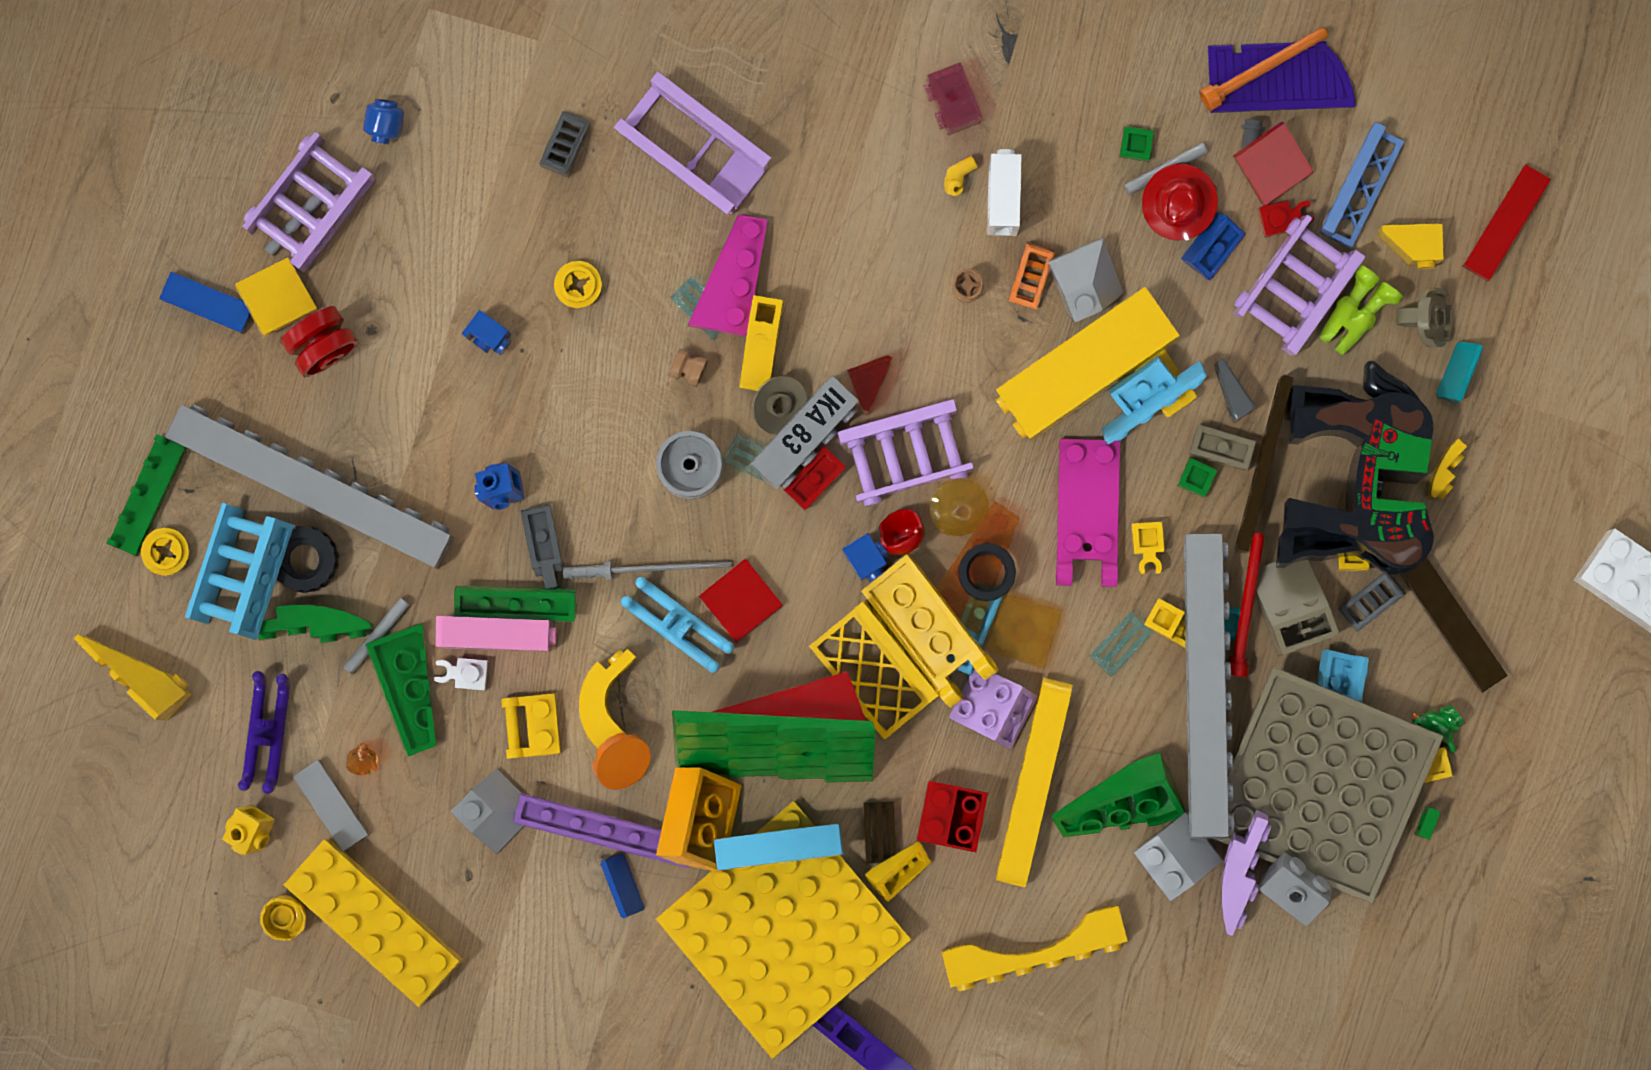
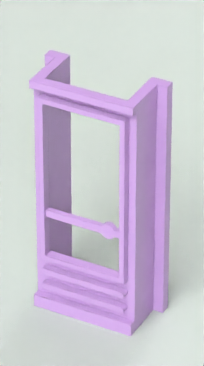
[614,71,771,215]

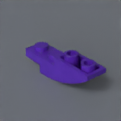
[812,1005,916,1070]

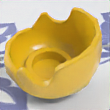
[260,895,307,941]

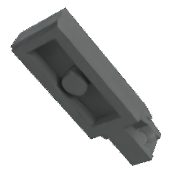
[521,504,563,589]

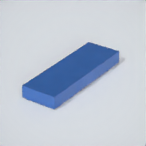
[159,272,251,334]

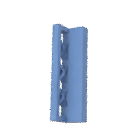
[1319,122,1404,248]

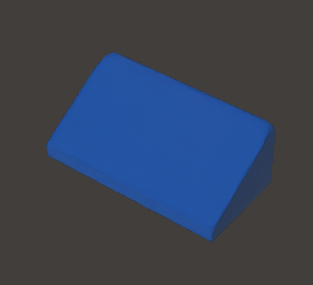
[1181,213,1246,281]
[600,854,644,918]

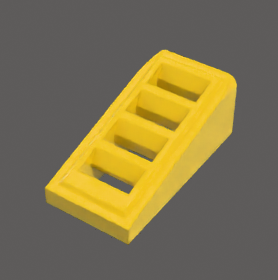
[865,842,932,902]

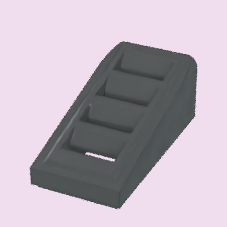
[539,111,590,178]
[1214,359,1256,423]
[1338,573,1406,632]

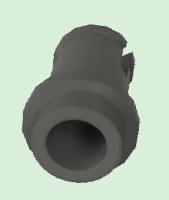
[1241,119,1265,149]

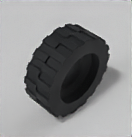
[277,526,339,593]

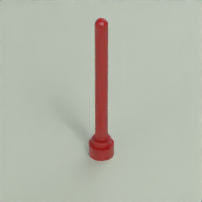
[1226,532,1264,677]

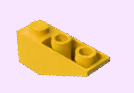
[739,295,784,391]

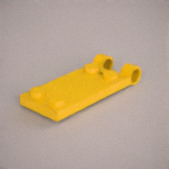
[861,554,999,708]

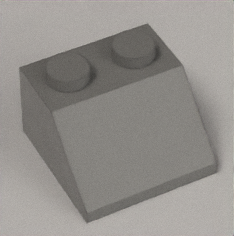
[1134,811,1223,902]

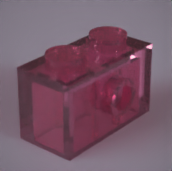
[923,62,982,136]

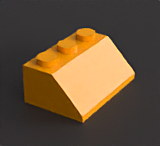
[656,768,742,873]

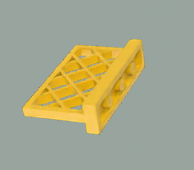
[809,600,939,740]

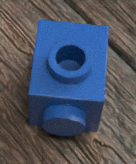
[842,533,888,582]

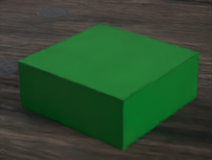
[1119,126,1154,162]
[1177,458,1217,498]
[1414,807,1441,840]

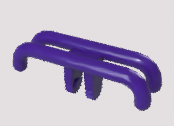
[238,671,290,794]

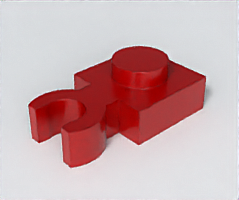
[1258,201,1314,238]

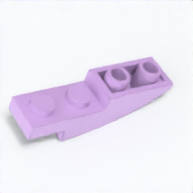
[1221,810,1271,936]

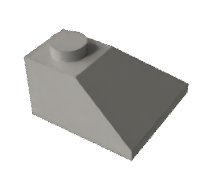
[1047,238,1124,322]
[450,768,524,854]

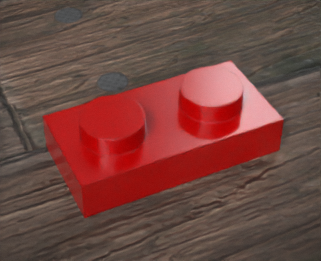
[783,446,846,511]

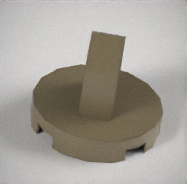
[1396,287,1453,347]

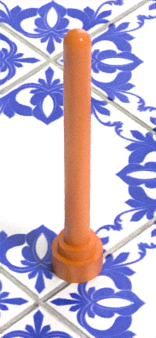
[1199,27,1328,111]

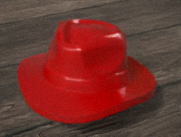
[1142,164,1218,241]

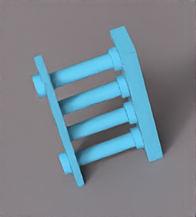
[185,503,294,640]

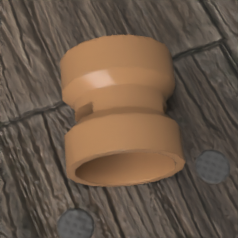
[952,269,983,303]
[669,349,708,387]

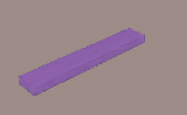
[513,793,689,868]

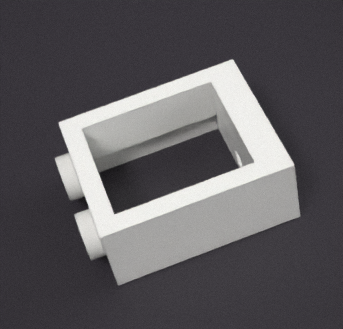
[987,149,1021,236]

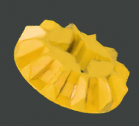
[554,261,602,309]
[141,528,190,576]

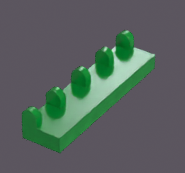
[106,434,187,556]
[454,586,577,622]

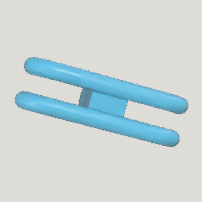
[621,577,734,673]

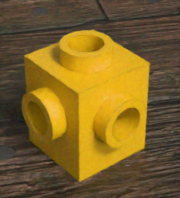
[222,805,275,855]

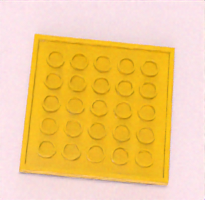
[656,801,912,1059]

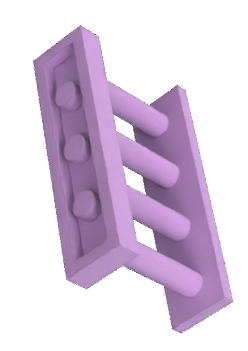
[242,132,376,273]
[1233,215,1365,356]
[838,399,973,507]

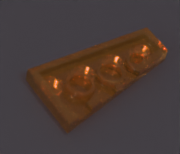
[936,501,1020,635]

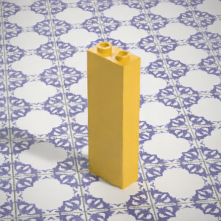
[995,287,1180,442]

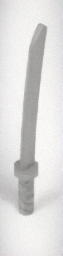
[563,561,733,580]

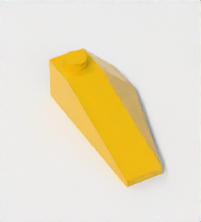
[74,634,192,721]

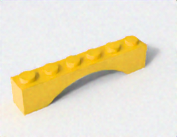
[941,905,1128,991]

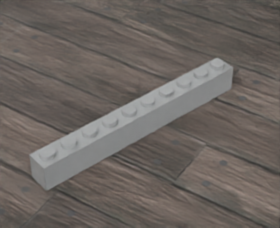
[165,404,454,569]
[1184,534,1234,839]

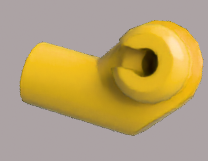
[944,155,978,196]

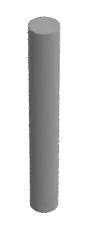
[1124,143,1208,195]
[264,183,333,256]
[343,598,410,674]

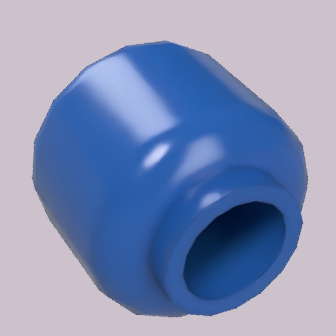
[363,99,404,144]

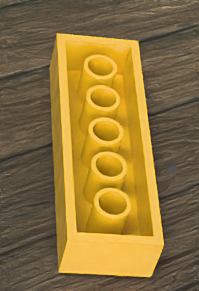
[283,839,463,1007]

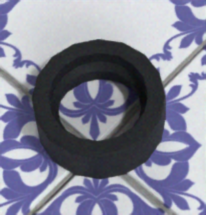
[958,543,1016,602]

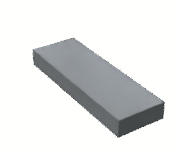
[293,760,369,852]

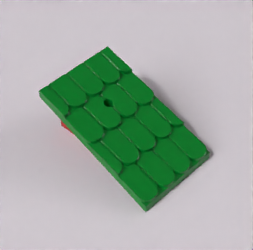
[672,671,876,783]

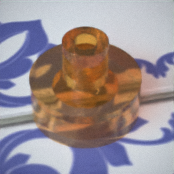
[346,743,377,775]

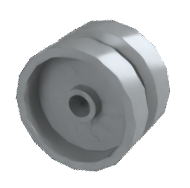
[656,430,724,500]

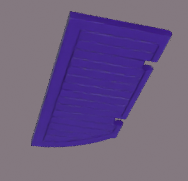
[1208,41,1355,113]

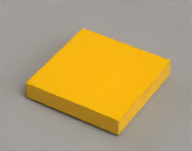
[235,257,317,338]

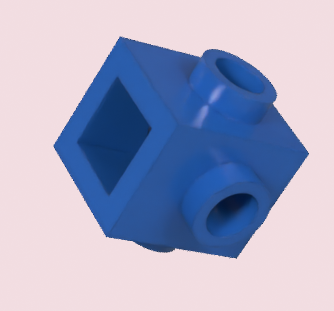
[474,463,525,510]

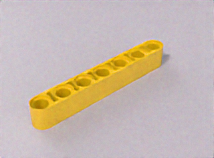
[996,677,1073,888]

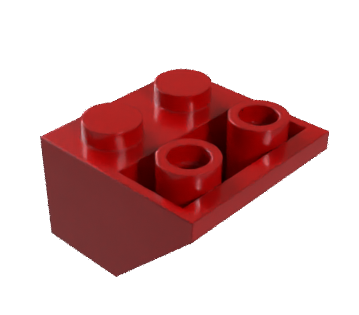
[916,781,988,853]

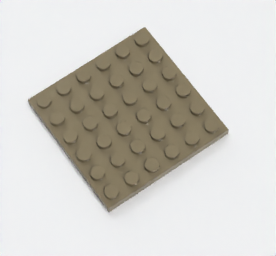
[1216,666,1444,904]

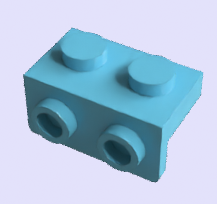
[1316,649,1369,702]

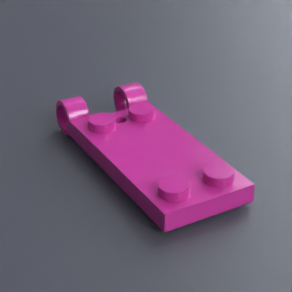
[1056,439,1120,587]

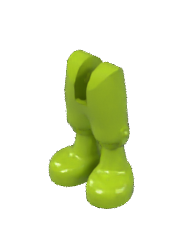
[1318,264,1404,356]

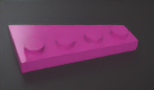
[688,214,767,337]

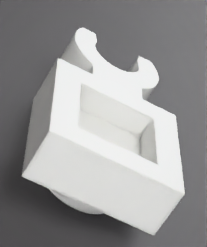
[434,658,489,691]

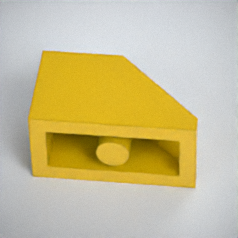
[1378,224,1444,270]

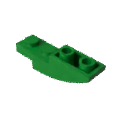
[258,605,374,643]

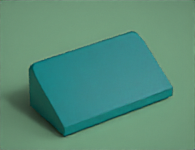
[1436,342,1484,404]

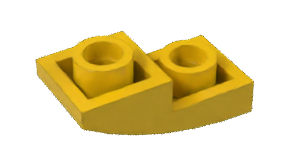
[1426,438,1467,501]

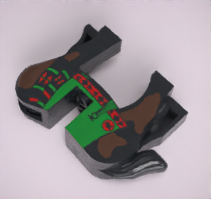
[1276,361,1434,574]

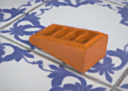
[1008,242,1055,310]

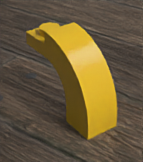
[579,649,638,749]

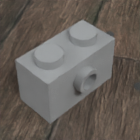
[1259,852,1332,926]

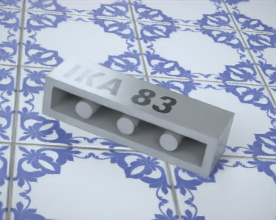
[748,376,859,490]

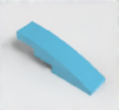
[714,824,844,870]

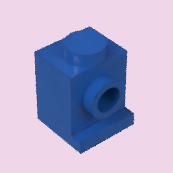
[461,310,511,355]

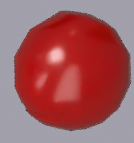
[879,509,925,555]

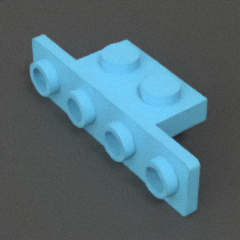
[1102,356,1207,444]

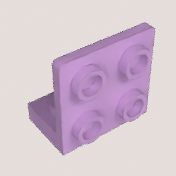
[949,669,1038,750]

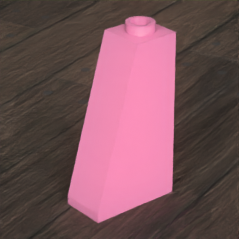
[435,616,557,652]

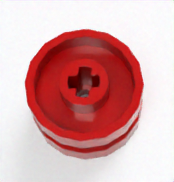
[280,306,359,378]

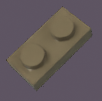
[1189,424,1256,471]

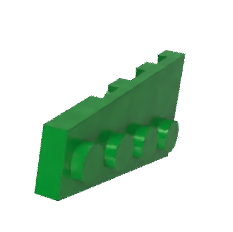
[365,623,436,757]

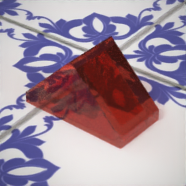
[847,355,893,415]

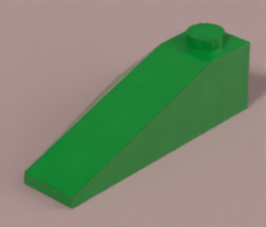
[1052,752,1185,838]

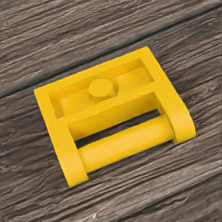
[501,693,561,759]

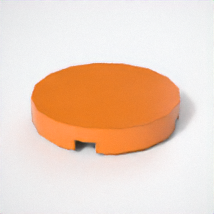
[592,733,651,790]

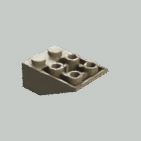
[1255,560,1340,656]

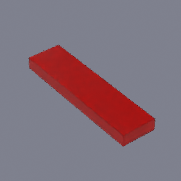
[1462,164,1551,282]

